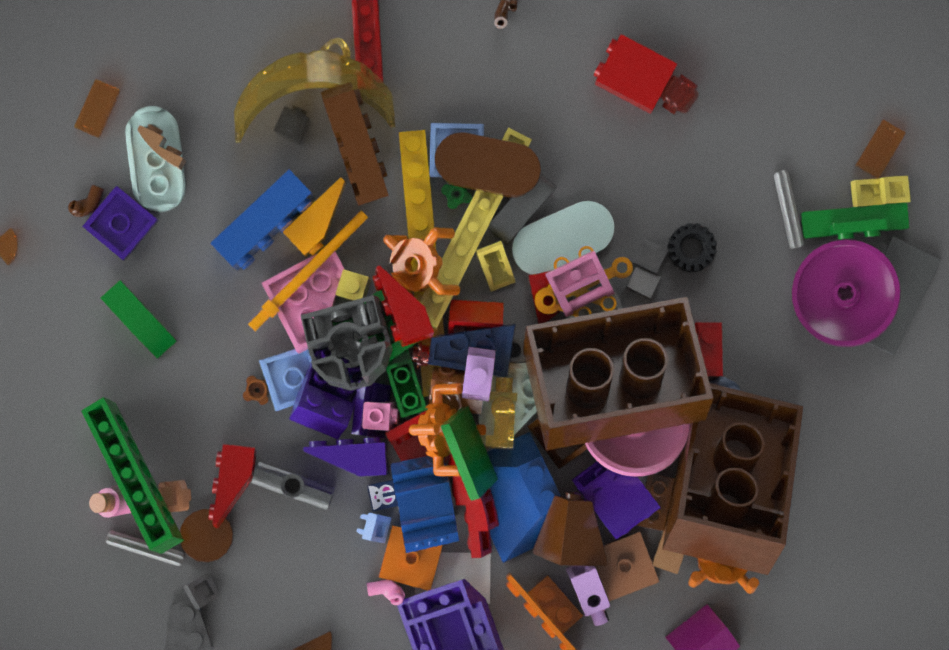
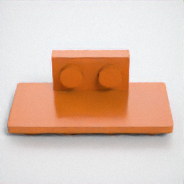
[506,573,583,650]

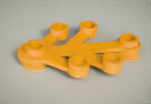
[535,246,633,317]

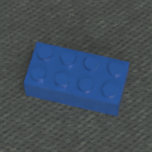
[210,169,315,271]

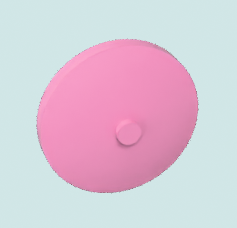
[585,424,690,477]

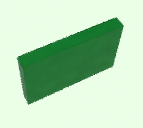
[441,406,498,501]

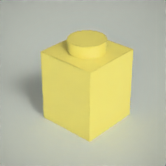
[335,269,371,301]

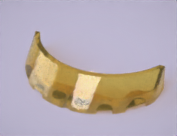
[234,50,396,143]

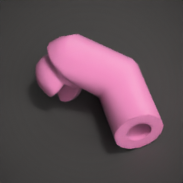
[367,580,405,605]

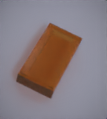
[74,79,121,139]
[855,119,906,179]

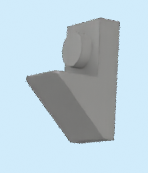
[619,265,661,308]

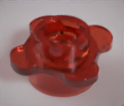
[412,341,430,369]

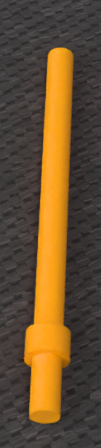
[248,210,368,332]

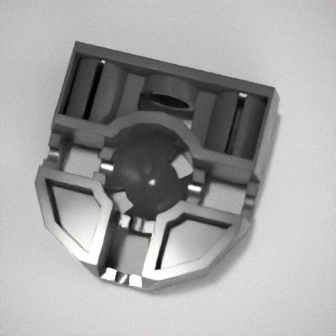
[301,295,393,391]

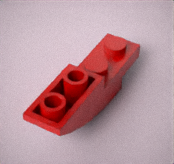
[449,454,499,558]

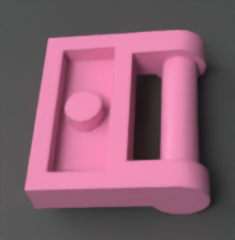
[545,250,615,317]

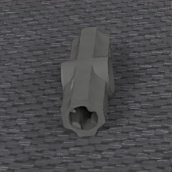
[251,461,335,510]

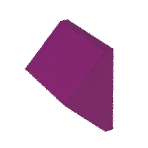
[665,604,740,650]

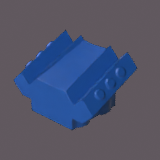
[390,456,459,553]

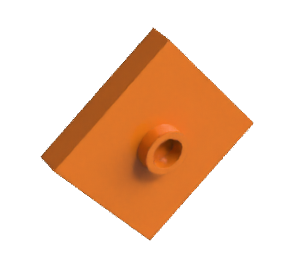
[379,525,443,591]

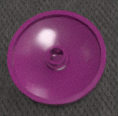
[792,240,901,347]

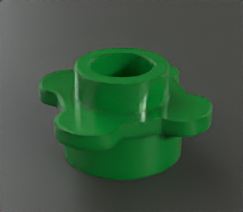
[441,184,472,209]

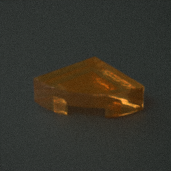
[0,228,18,266]

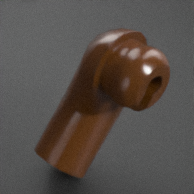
[494,0,517,29]

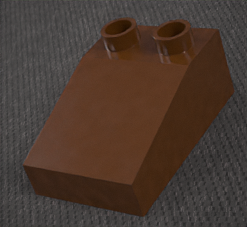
[663,383,803,575]

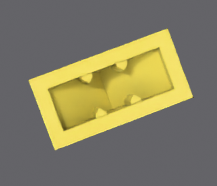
[476,241,516,292]

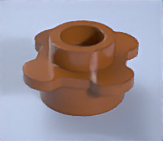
[243,376,269,405]

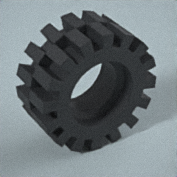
[667,223,717,272]

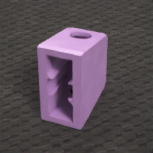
[462,347,496,402]
[565,566,610,626]

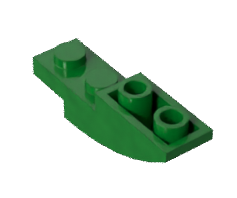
[376,313,427,418]

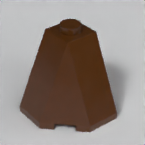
[533,492,607,566]

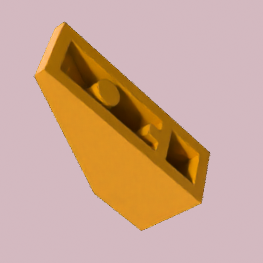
[283,177,346,257]

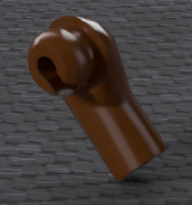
[68,185,104,217]

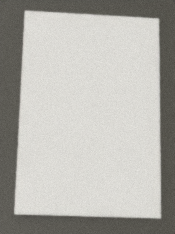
[415,552,491,604]

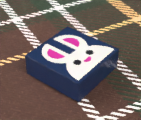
[367,480,398,512]

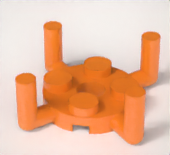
[383,227,460,296]
[409,383,486,476]
[688,558,759,594]

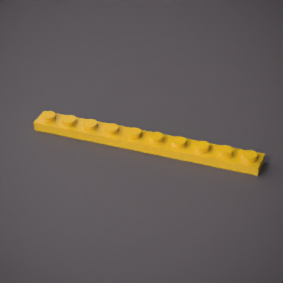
[399,130,444,397]

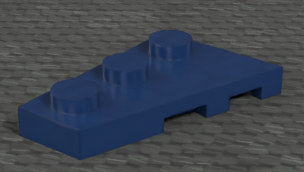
[428,324,516,378]

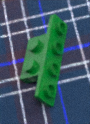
[801,202,909,240]

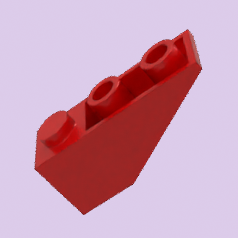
[372,265,434,347]
[209,444,257,528]

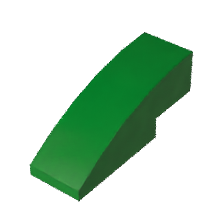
[100,280,177,359]

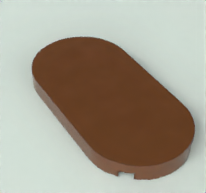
[435,132,541,198]

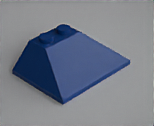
[487,432,561,563]

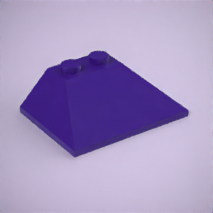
[397,579,504,650]

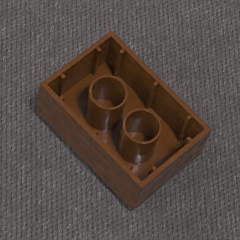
[523,297,713,450]

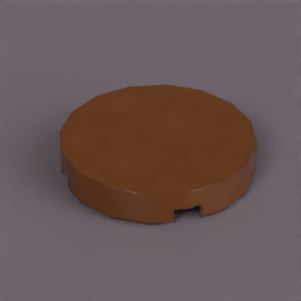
[180,509,233,562]

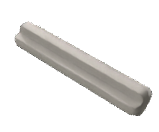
[774,170,804,249]
[106,530,185,566]

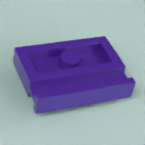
[351,381,392,439]

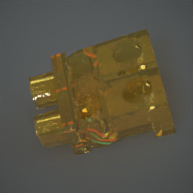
[485,377,518,449]

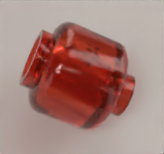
[660,74,699,115]

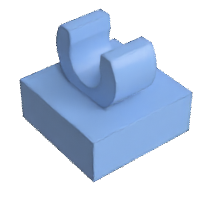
[357,512,391,544]

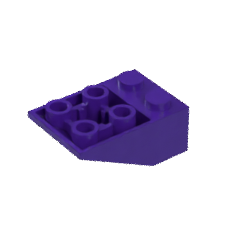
[289,348,363,439]
[303,437,388,477]
[572,461,660,539]

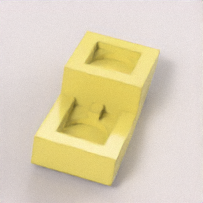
[851,176,911,207]

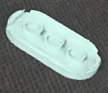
[125,106,186,212]
[512,201,614,275]

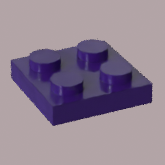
[82,186,159,261]

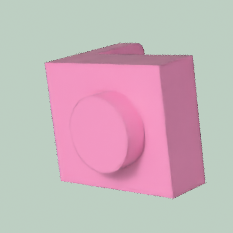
[362,401,400,431]

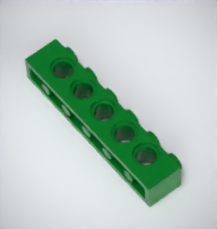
[81,397,184,554]

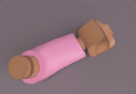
[89,480,192,517]

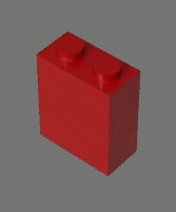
[593,34,677,114]

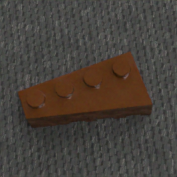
[320,82,389,206]

